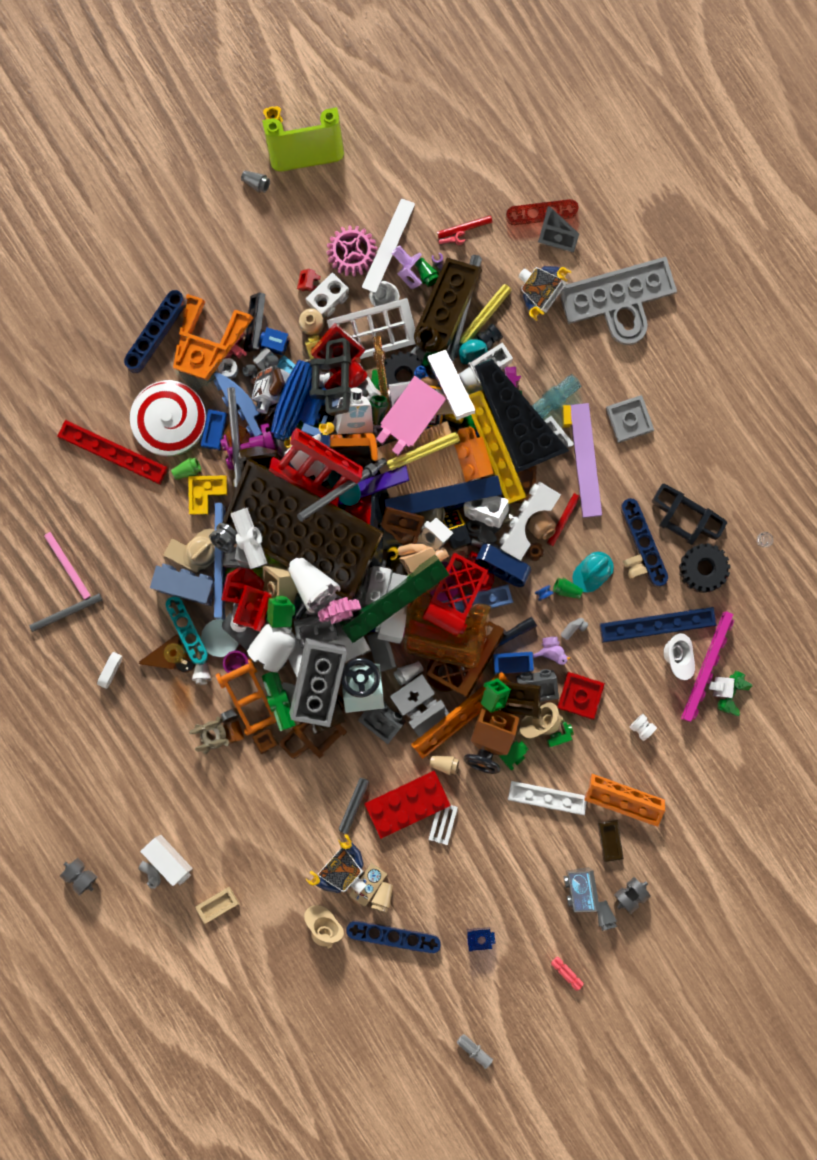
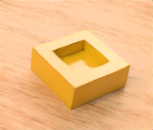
[561,405,572,428]

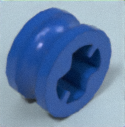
[535,585,554,601]

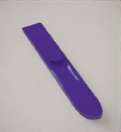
[338,465,410,506]

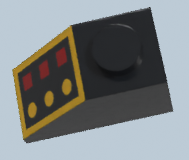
[442,509,471,551]

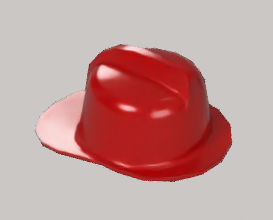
[325,357,368,390]

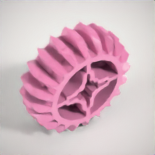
[327,225,377,277]

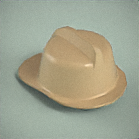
[183,529,215,570]
[520,703,564,738]
[304,905,344,949]

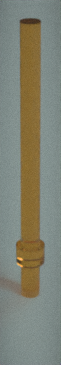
[373,335,394,440]

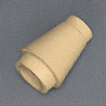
[430,756,459,776]
[371,882,393,913]

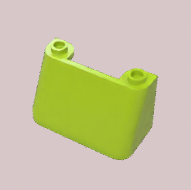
[262,107,344,172]

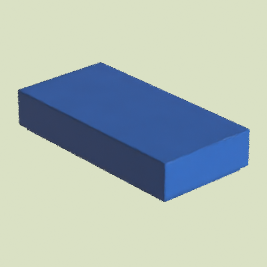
[201,409,228,451]

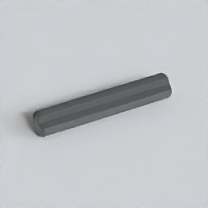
[339,778,369,834]

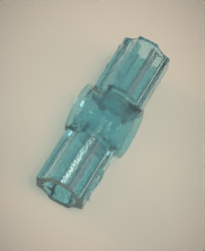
[532,374,582,418]

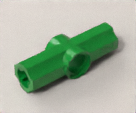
[261,672,296,731]

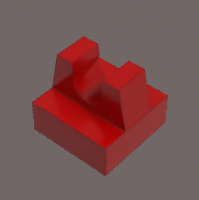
[297,268,321,292]

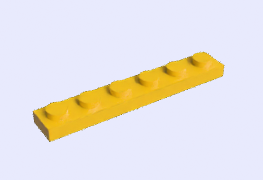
[468,389,526,504]

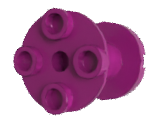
[221,423,276,471]

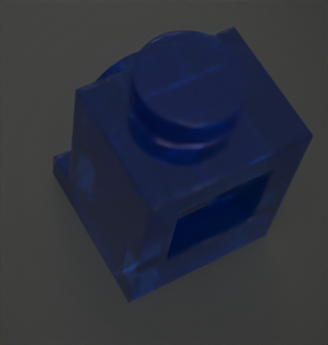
[466,927,496,952]

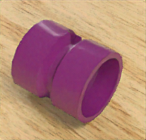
[223,651,249,677]

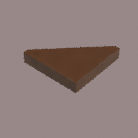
[139,634,180,670]

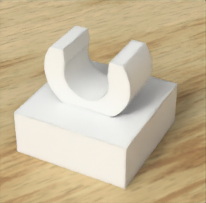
[709,677,734,698]

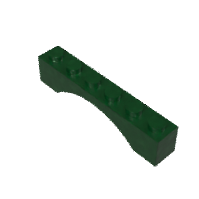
[339,555,450,643]

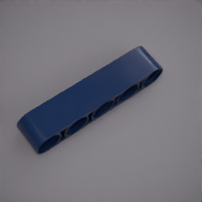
[124,290,186,373]

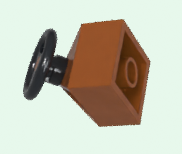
[463,706,519,774]

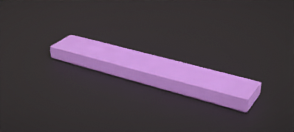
[571,403,602,518]

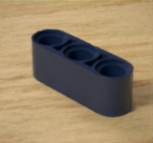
[475,544,532,587]

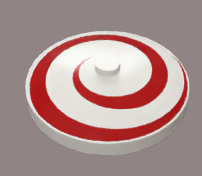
[130,381,207,456]

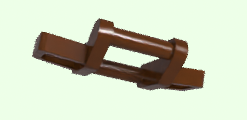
[279,694,347,759]

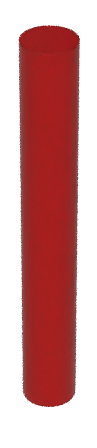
[437,215,493,239]
[547,493,580,547]

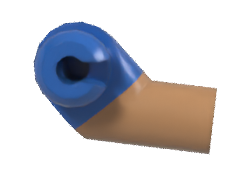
[414,366,438,387]

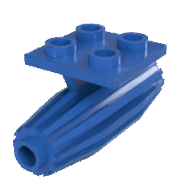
[271,360,327,441]

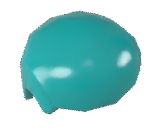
[459,339,488,365]

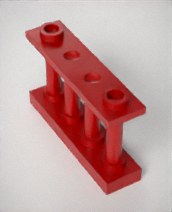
[269,428,363,507]

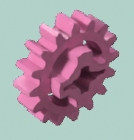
[318,597,361,624]

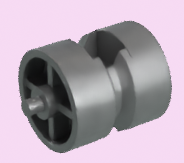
[59,858,97,896]
[614,877,651,914]

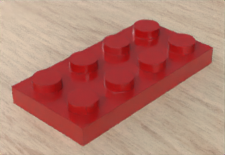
[364,770,451,839]

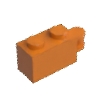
[454,426,494,482]

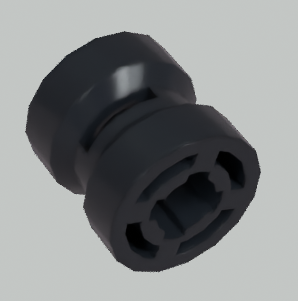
[477,323,503,350]

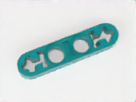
[165,596,208,665]

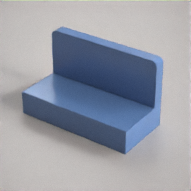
[301,415,328,437]

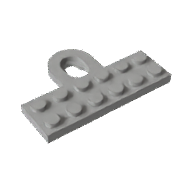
[559,257,677,345]

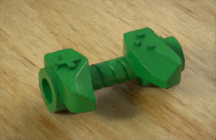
[717,670,753,716]

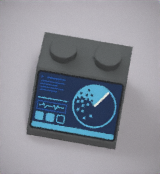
[563,867,600,912]

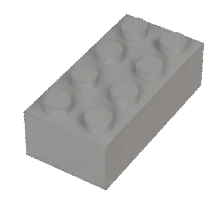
[289,638,347,727]

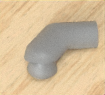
[561,618,588,640]
[138,861,161,889]

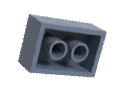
[150,564,214,606]

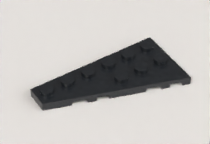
[474,358,569,473]

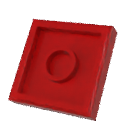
[557,672,605,720]

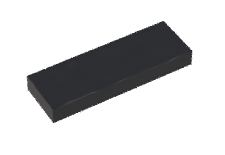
[244,292,266,352]

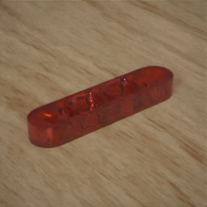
[506,199,579,225]

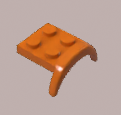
[329,433,378,461]

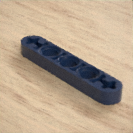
[621,498,668,587]
[346,921,441,953]

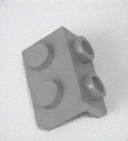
[409,699,449,737]

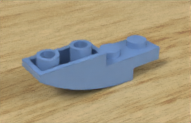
[214,372,263,437]

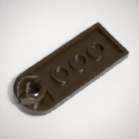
[414,257,482,353]

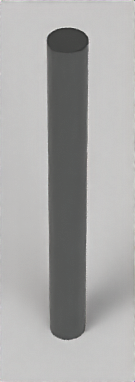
[29,593,103,632]

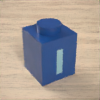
[260,327,290,356]

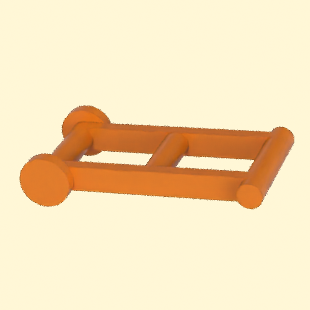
[216,658,276,736]

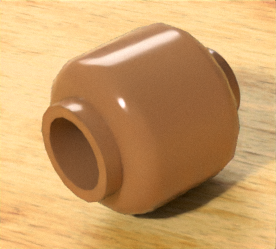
[527,512,556,540]

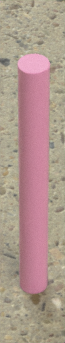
[44,532,91,600]

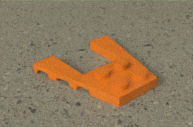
[173,294,254,381]

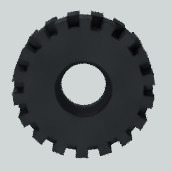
[380,352,427,392]
[679,543,731,593]

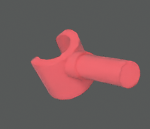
[439,231,465,245]

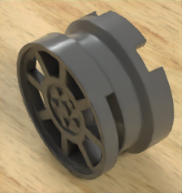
[209,523,237,553]

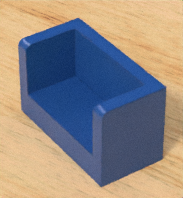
[493,652,534,674]

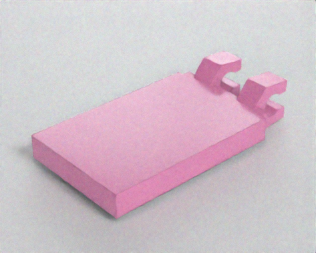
[376,376,447,456]

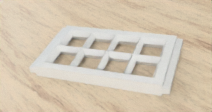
[327,298,416,359]

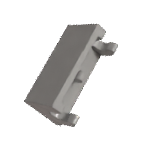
[293,615,339,648]

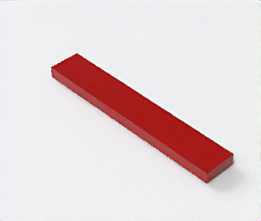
[57,420,168,485]

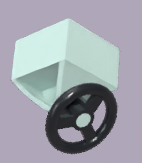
[341,658,384,713]

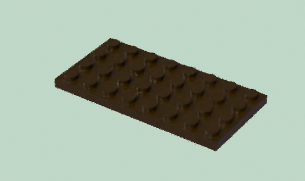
[222,459,384,601]

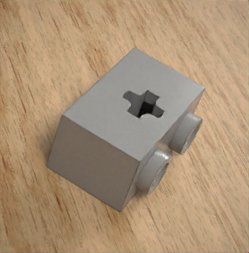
[390,675,435,717]

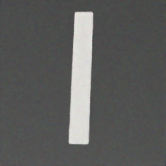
[362,199,415,292]

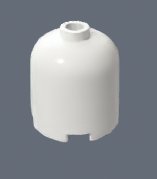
[247,624,296,672]

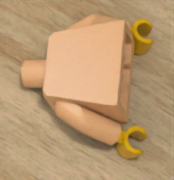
[387,544,449,601]

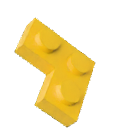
[188,475,228,515]

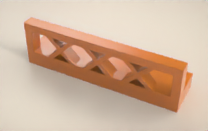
[584,774,665,827]

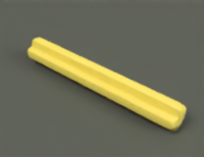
[459,284,511,344]
[387,432,460,470]

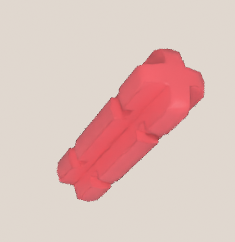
[551,957,584,991]

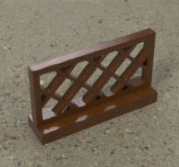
[427,608,506,698]

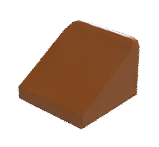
[222,721,244,747]

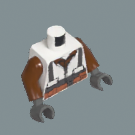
[242,355,290,414]

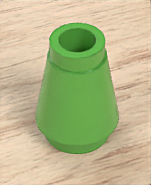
[171,457,202,480]

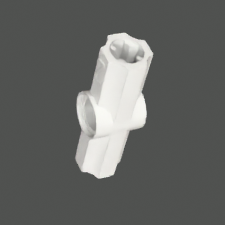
[231,508,267,569]

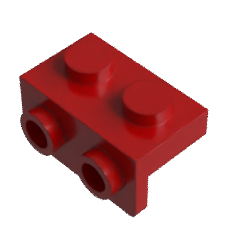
[233,585,272,631]

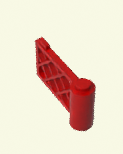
[422,552,489,636]

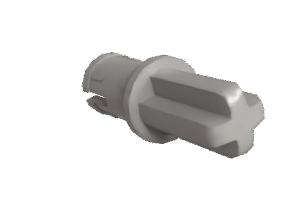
[457,1034,493,1069]

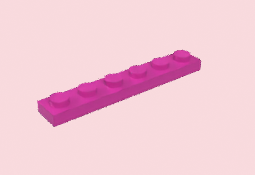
[681,611,734,722]

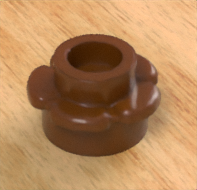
[525,542,544,561]

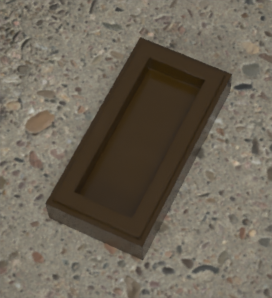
[598,820,624,862]

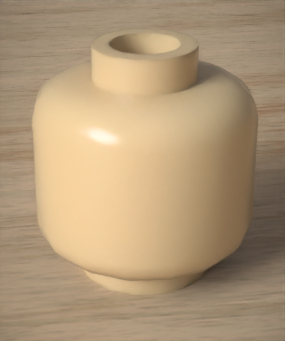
[299,309,325,336]

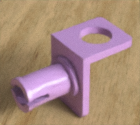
[391,245,422,289]

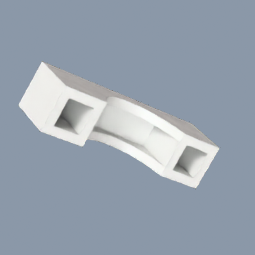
[499,482,561,561]

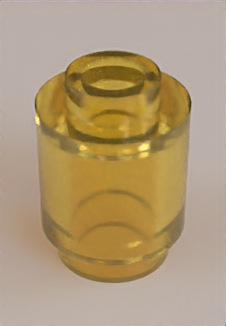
[164,643,186,664]

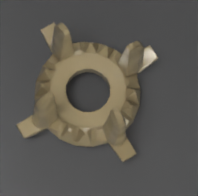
[189,716,229,754]

